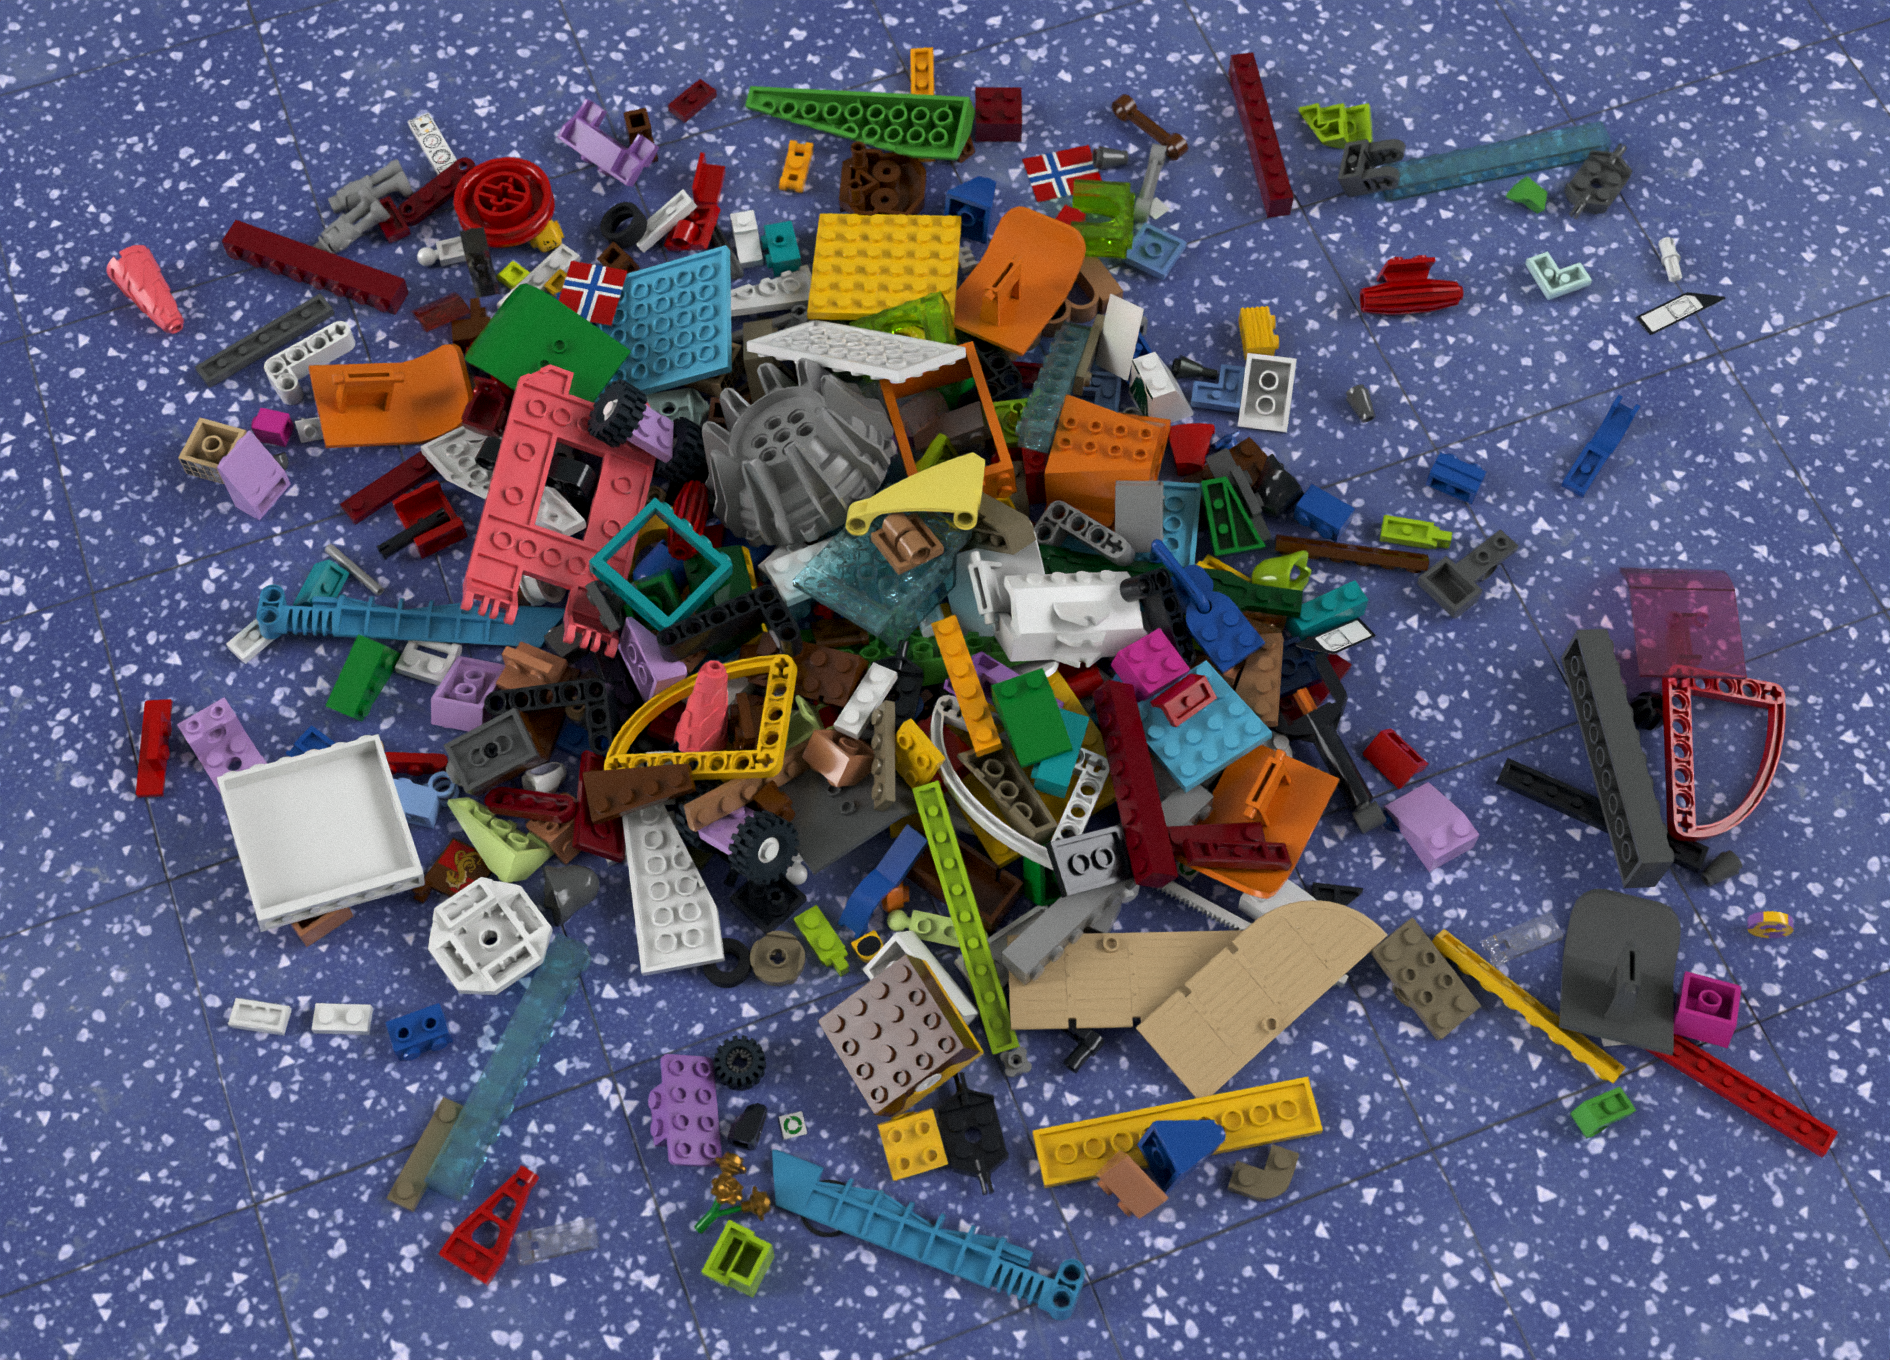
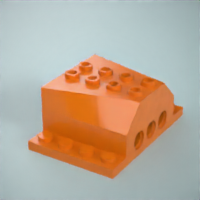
[1044,394,1171,539]

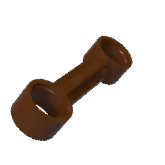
[1111,94,1188,160]

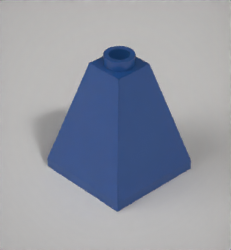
[944,176,996,244]
[1137,1120,1226,1194]

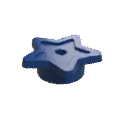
[1211,430,1240,451]

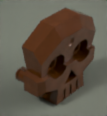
[839,141,926,216]

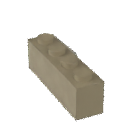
[957,739,1058,845]

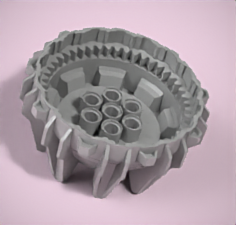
[702,358,897,548]

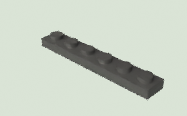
[195,293,335,388]

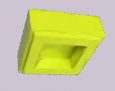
[496,261,530,290]

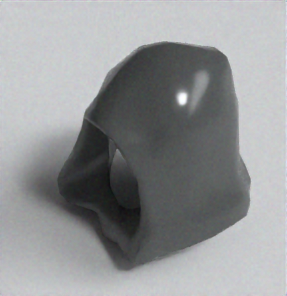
[543,864,599,927]

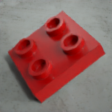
[664,204,721,251]

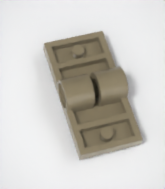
[1370,917,1481,1041]

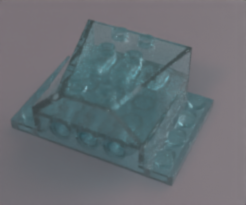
[793,483,972,651]

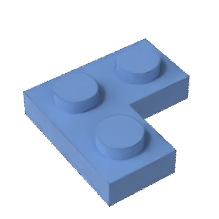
[1190,364,1245,413]
[1071,369,1122,412]

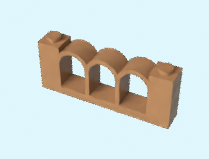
[1002,250,1123,361]

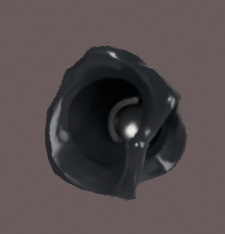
[1251,454,1304,517]

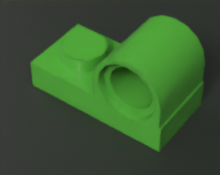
[1570,1087,1637,1139]

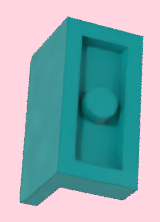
[293,559,350,607]

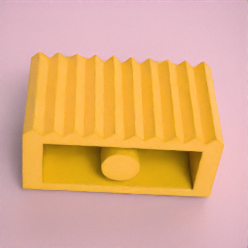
[1238,306,1279,360]

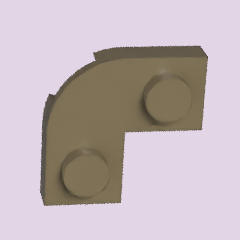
[1227,1144,1300,1201]

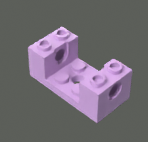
[177,697,267,794]

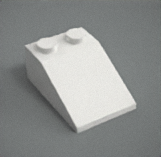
[1238,353,1297,433]

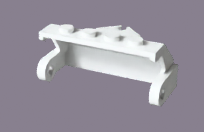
[993,570,1147,668]

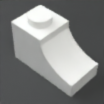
[730,210,764,268]

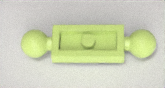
[887,910,988,948]

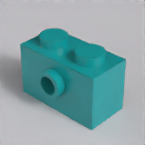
[760,220,801,277]

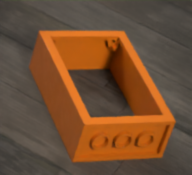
[878,341,1017,519]

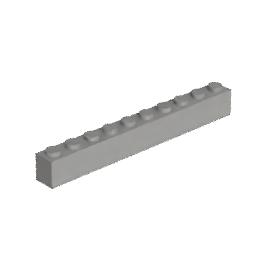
[1001,784,1214,985]

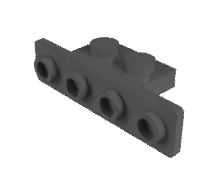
[1205,448,1271,542]

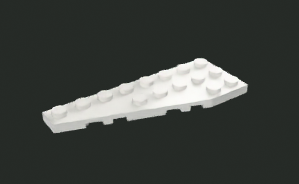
[420,426,587,536]
[620,763,725,976]

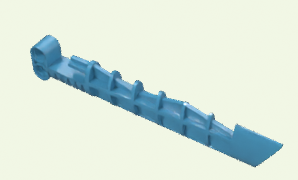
[256,584,566,647]
[772,1149,1085,1321]

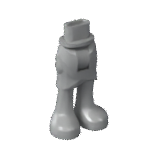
[328,159,414,214]
[313,185,391,254]

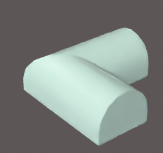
[1525,252,1592,300]

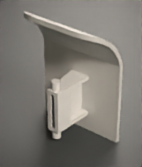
[939,531,1059,677]

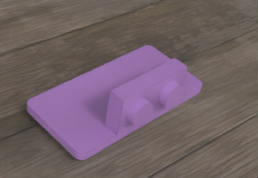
[648,1054,722,1167]

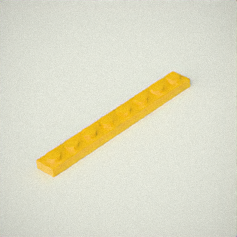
[1432,929,1626,1083]

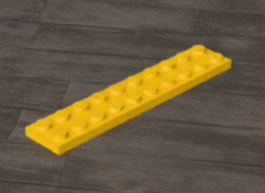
[1032,1077,1323,1188]

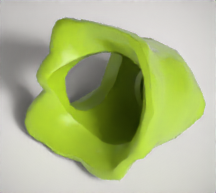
[1251,550,1312,591]

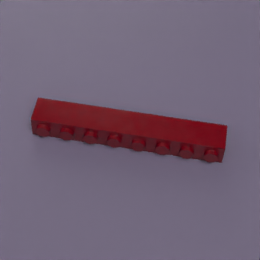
[1228,52,1294,218]
[222,220,409,315]
[1092,679,1179,888]

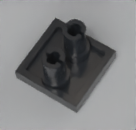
[729,874,807,935]

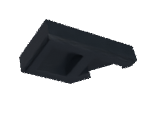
[1311,882,1363,906]

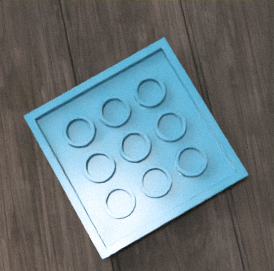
[1137,660,1272,793]

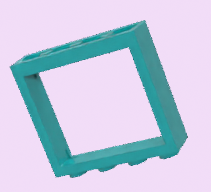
[589,498,733,632]

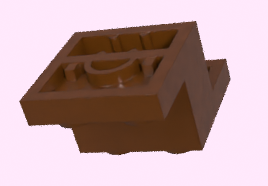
[728,692,779,767]

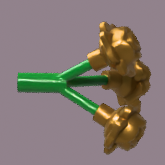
[694,1152,771,1234]

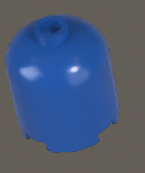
[632,539,688,591]

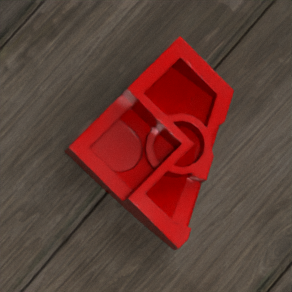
[1168,423,1215,476]

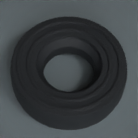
[702,938,752,988]

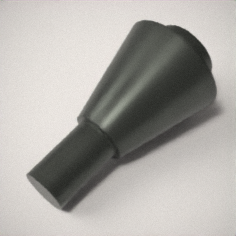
[1171,354,1218,380]

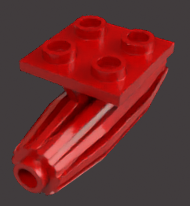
[1359,255,1463,315]
[667,480,726,561]

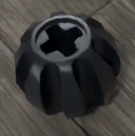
[1630,691,1663,730]

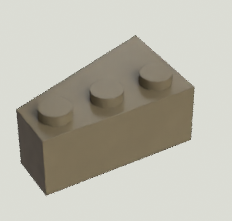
[743,319,781,403]
[961,492,1037,555]

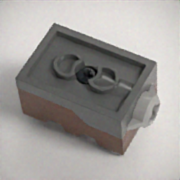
[444,708,548,797]

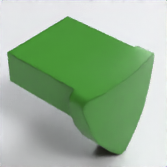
[1506,176,1547,214]

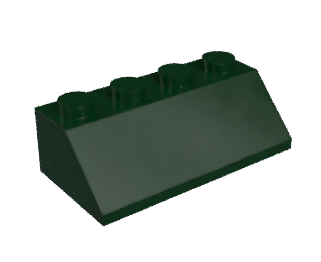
[683,545,763,657]

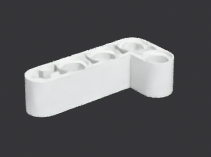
[264,321,355,405]

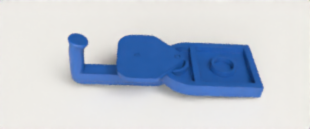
[1149,539,1265,675]

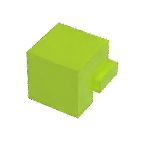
[701,1220,775,1298]

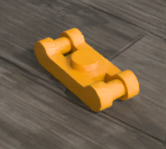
[779,140,814,194]

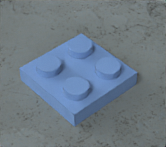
[1122,222,1187,281]

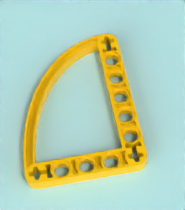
[604,654,797,780]

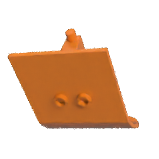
[943,206,1086,357]
[308,344,473,448]
[1174,745,1340,899]

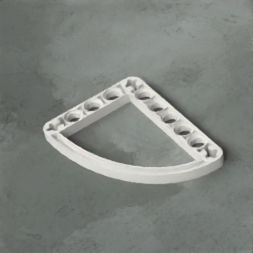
[930,695,1110,870]

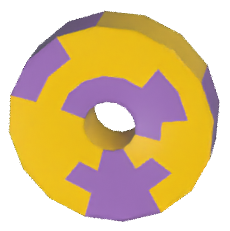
[1747,911,1794,938]

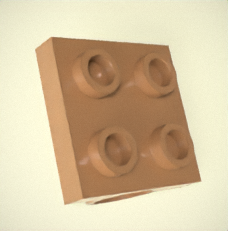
[871,512,944,575]

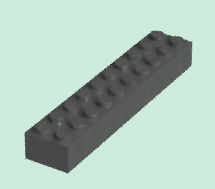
[1561,629,1674,888]

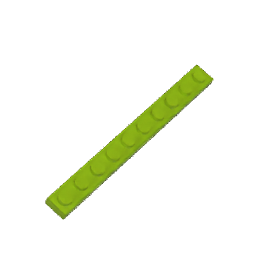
[912,781,1020,1055]

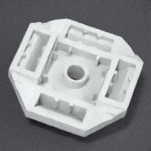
[428,877,553,995]

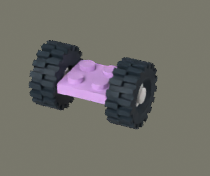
[587,379,705,484]
[676,781,799,885]

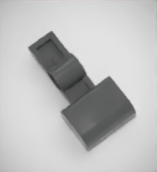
[1417,529,1518,619]

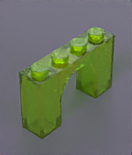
[1071,179,1135,259]
[849,291,957,383]

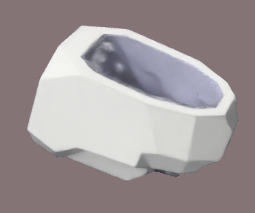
[521,762,567,794]

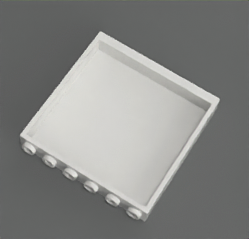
[217,734,425,932]

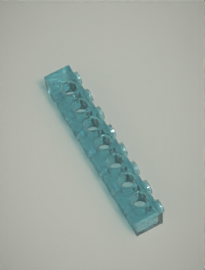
[1015,321,1092,453]

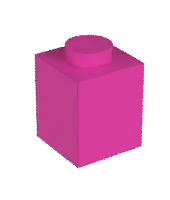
[251,408,294,447]

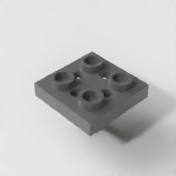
[585,580,640,632]

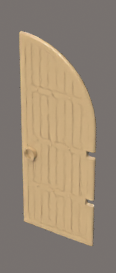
[1136,900,1387,1098]
[1007,930,1244,1030]

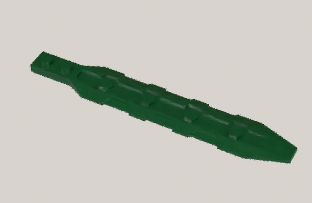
[1038,544,1303,618]

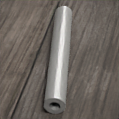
[325,544,384,596]

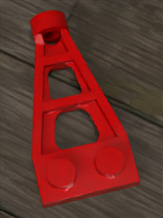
[438,1165,539,1286]

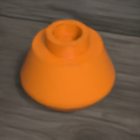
[882,881,909,913]

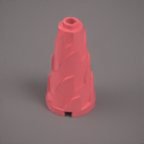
[106,245,184,334]
[674,660,728,752]

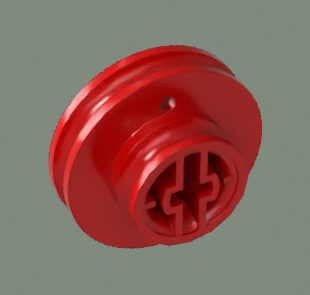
[454,157,555,248]

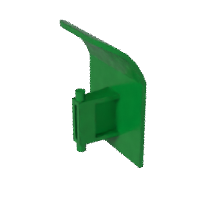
[464,284,631,403]

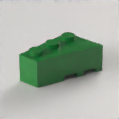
[1199,476,1266,559]
[325,634,402,722]

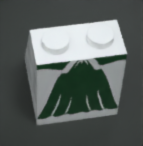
[1129,352,1194,423]

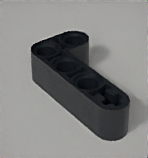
[1119,568,1196,666]

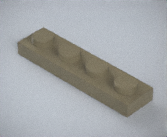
[871,700,895,812]

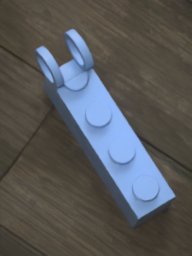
[393,771,460,829]

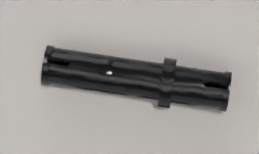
[376,507,451,560]

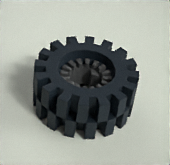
[714,1035,766,1091]

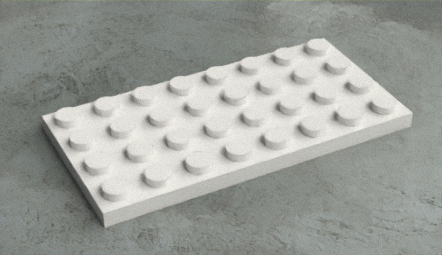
[747,319,966,384]

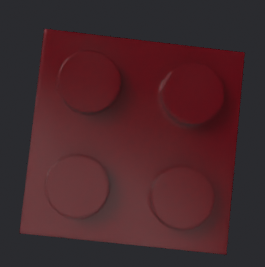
[975,87,1022,142]

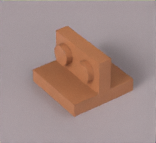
[496,641,568,701]

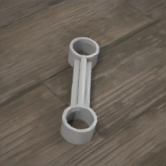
[1133,143,1167,223]

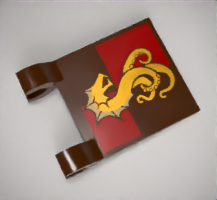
[412,838,492,904]

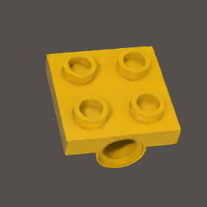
[895,719,946,789]
[877,1108,948,1181]

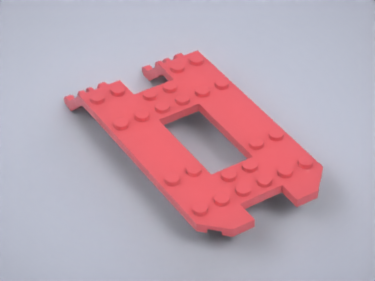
[460,364,656,658]

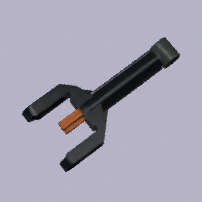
[1274,652,1387,834]

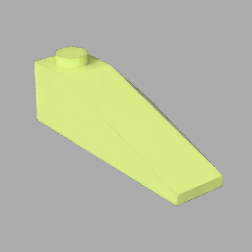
[447,797,554,883]

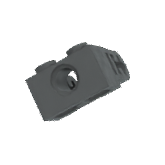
[1338,139,1406,197]

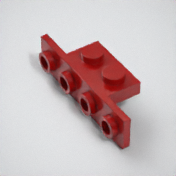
[136,699,173,798]

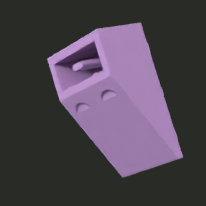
[216,431,291,521]

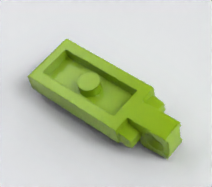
[1379,515,1452,549]
[793,904,850,977]

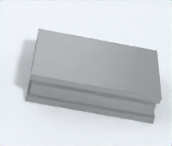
[1115,480,1165,553]

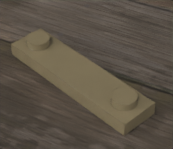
[1073,314,1105,396]
[387,1097,470,1212]

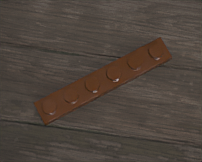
[1275,534,1429,573]

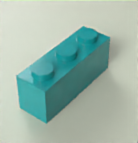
[1285,580,1368,641]
[1031,708,1090,799]

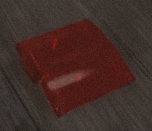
[411,292,471,332]

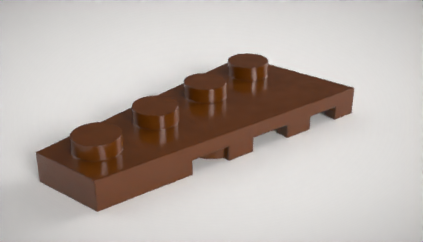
[582,763,696,825]

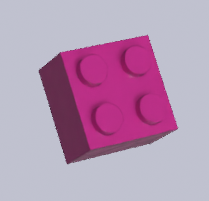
[1111,628,1191,703]
[1674,971,1742,1048]

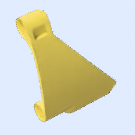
[846,452,985,536]

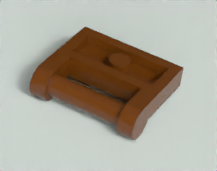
[810,615,869,648]

